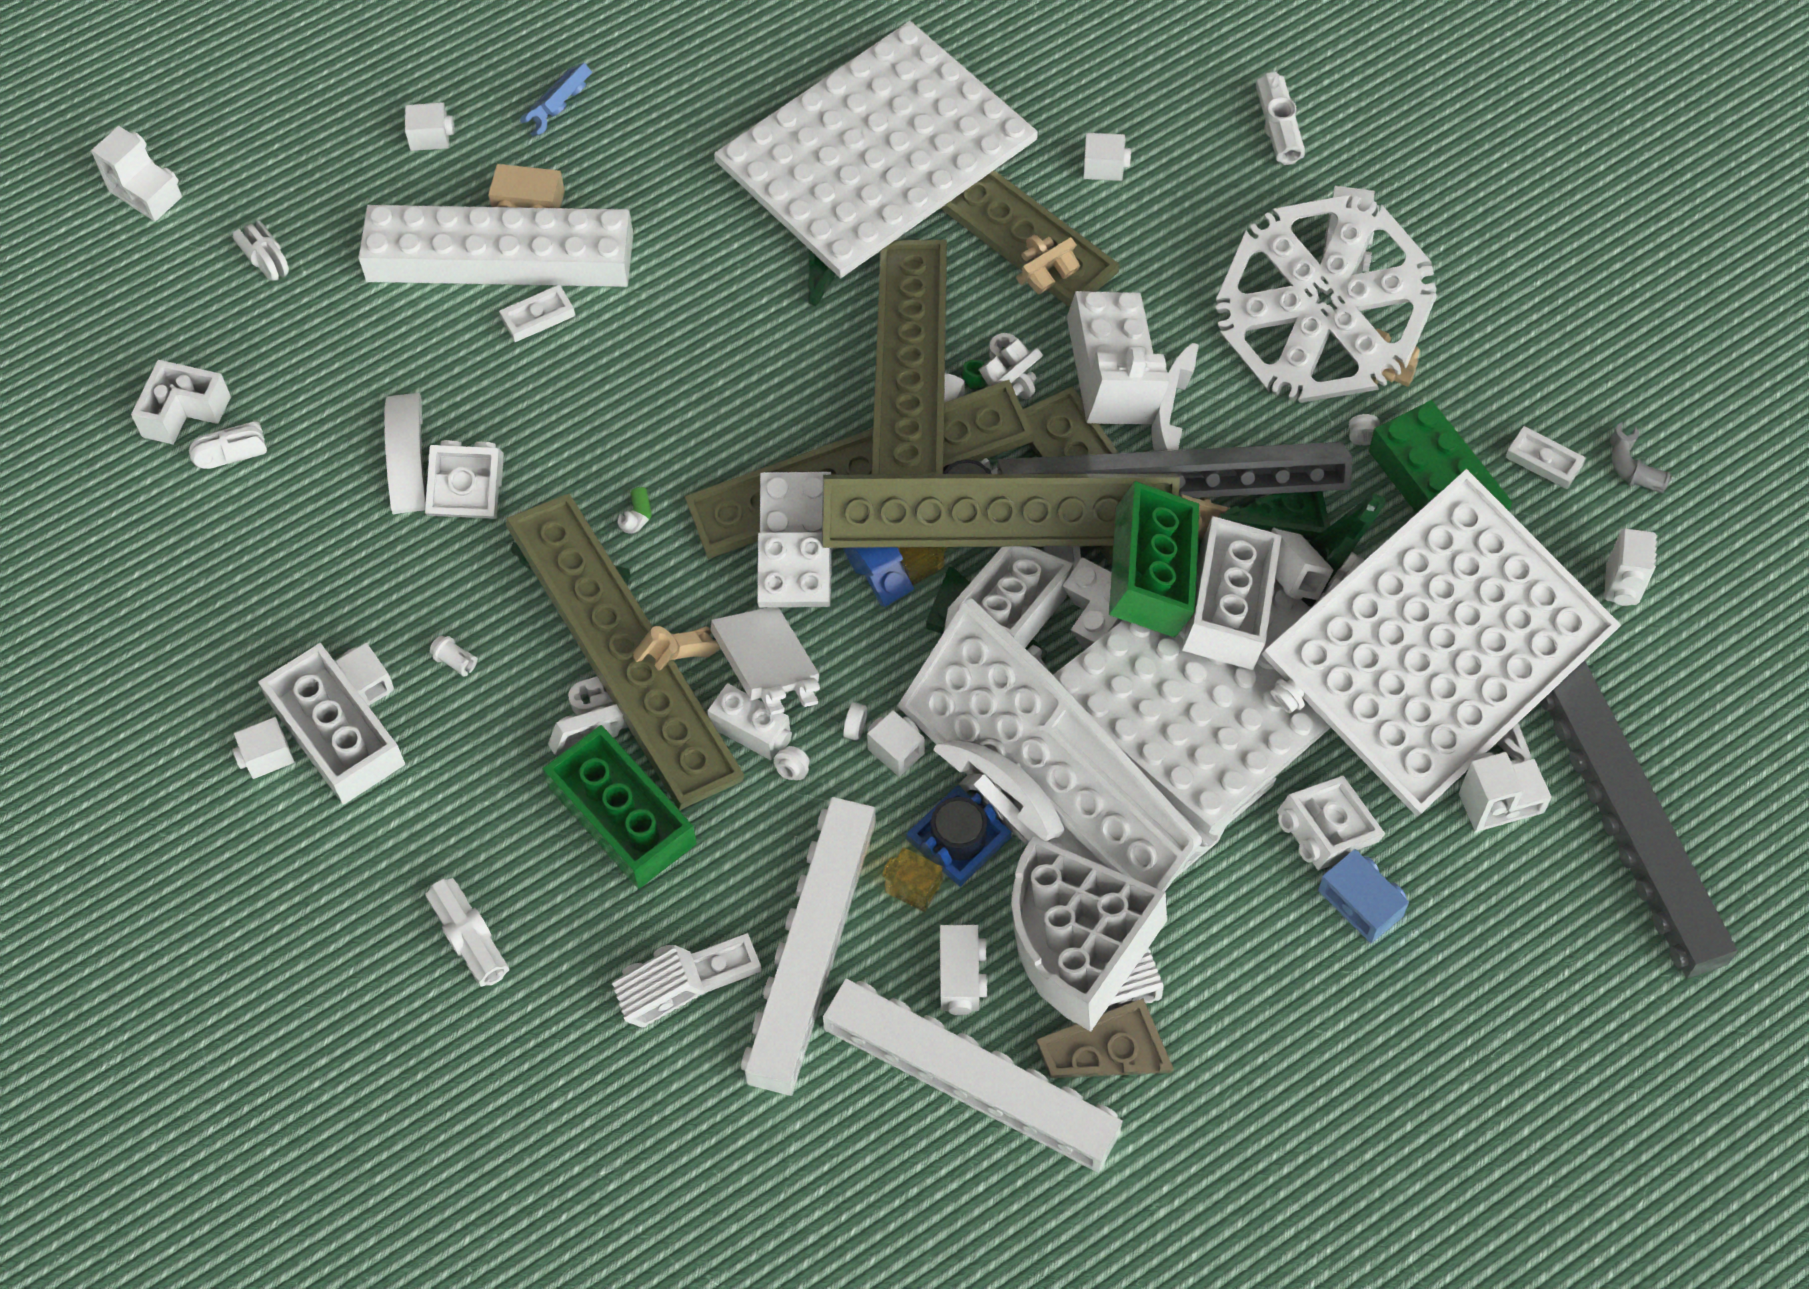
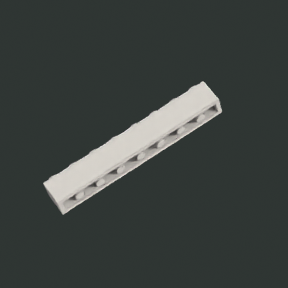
[741,797,876,1096]
[823,979,1122,1173]

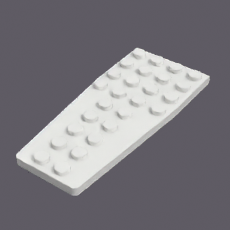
[897,599,1202,892]

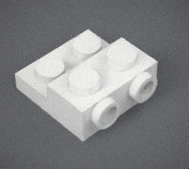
[425,440,504,519]
[1277,776,1385,870]

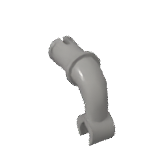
[1610,422,1671,494]

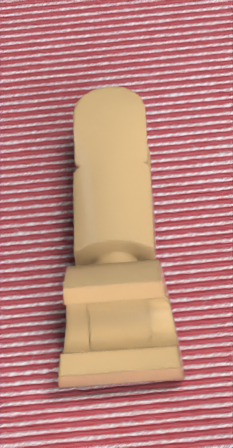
[633,626,720,671]

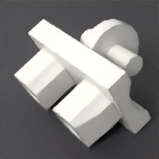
[979,339,1043,399]

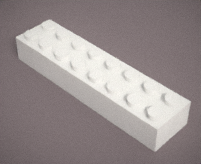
[359,205,633,287]

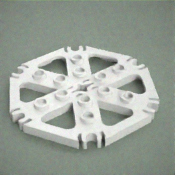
[1216,194,1437,403]

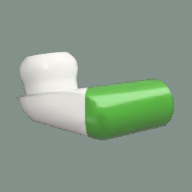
[617,487,652,534]

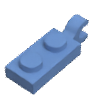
[520,63,592,136]

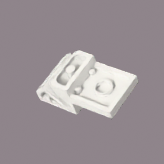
[758,472,832,607]

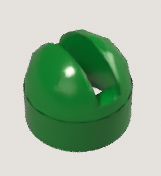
[961,360,986,390]

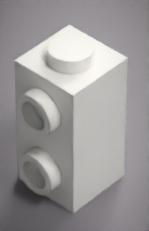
[1271,528,1333,600]
[707,683,792,760]
[940,925,987,1015]

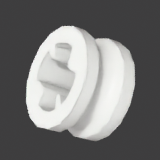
[989,333,1017,367]
[1349,414,1380,445]

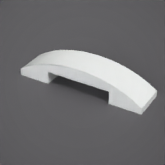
[1151,343,1199,451]
[384,393,426,514]
[933,740,1064,841]

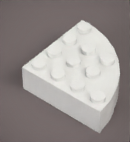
[1011,836,1167,1032]

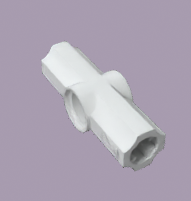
[1256,72,1305,165]
[425,878,509,987]

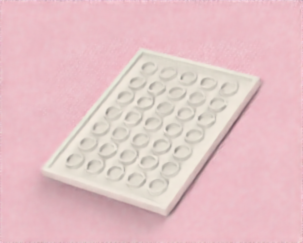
[714,21,1037,278]
[1261,469,1621,817]
[1053,562,1331,835]

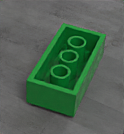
[1368,400,1512,514]
[1109,481,1200,638]
[542,725,697,889]

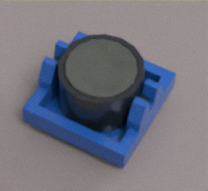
[906,785,1012,887]

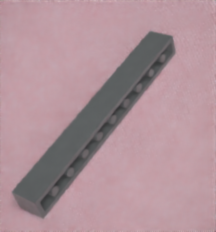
[997,442,1353,498]
[1540,660,1738,979]

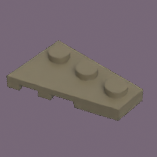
[1035,998,1174,1078]

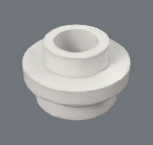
[1270,678,1305,713]
[774,746,810,780]

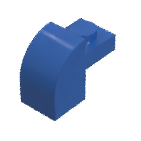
[843,547,914,607]

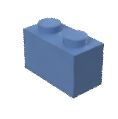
[1318,849,1409,944]

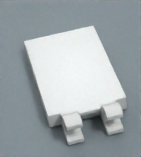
[711,607,820,715]

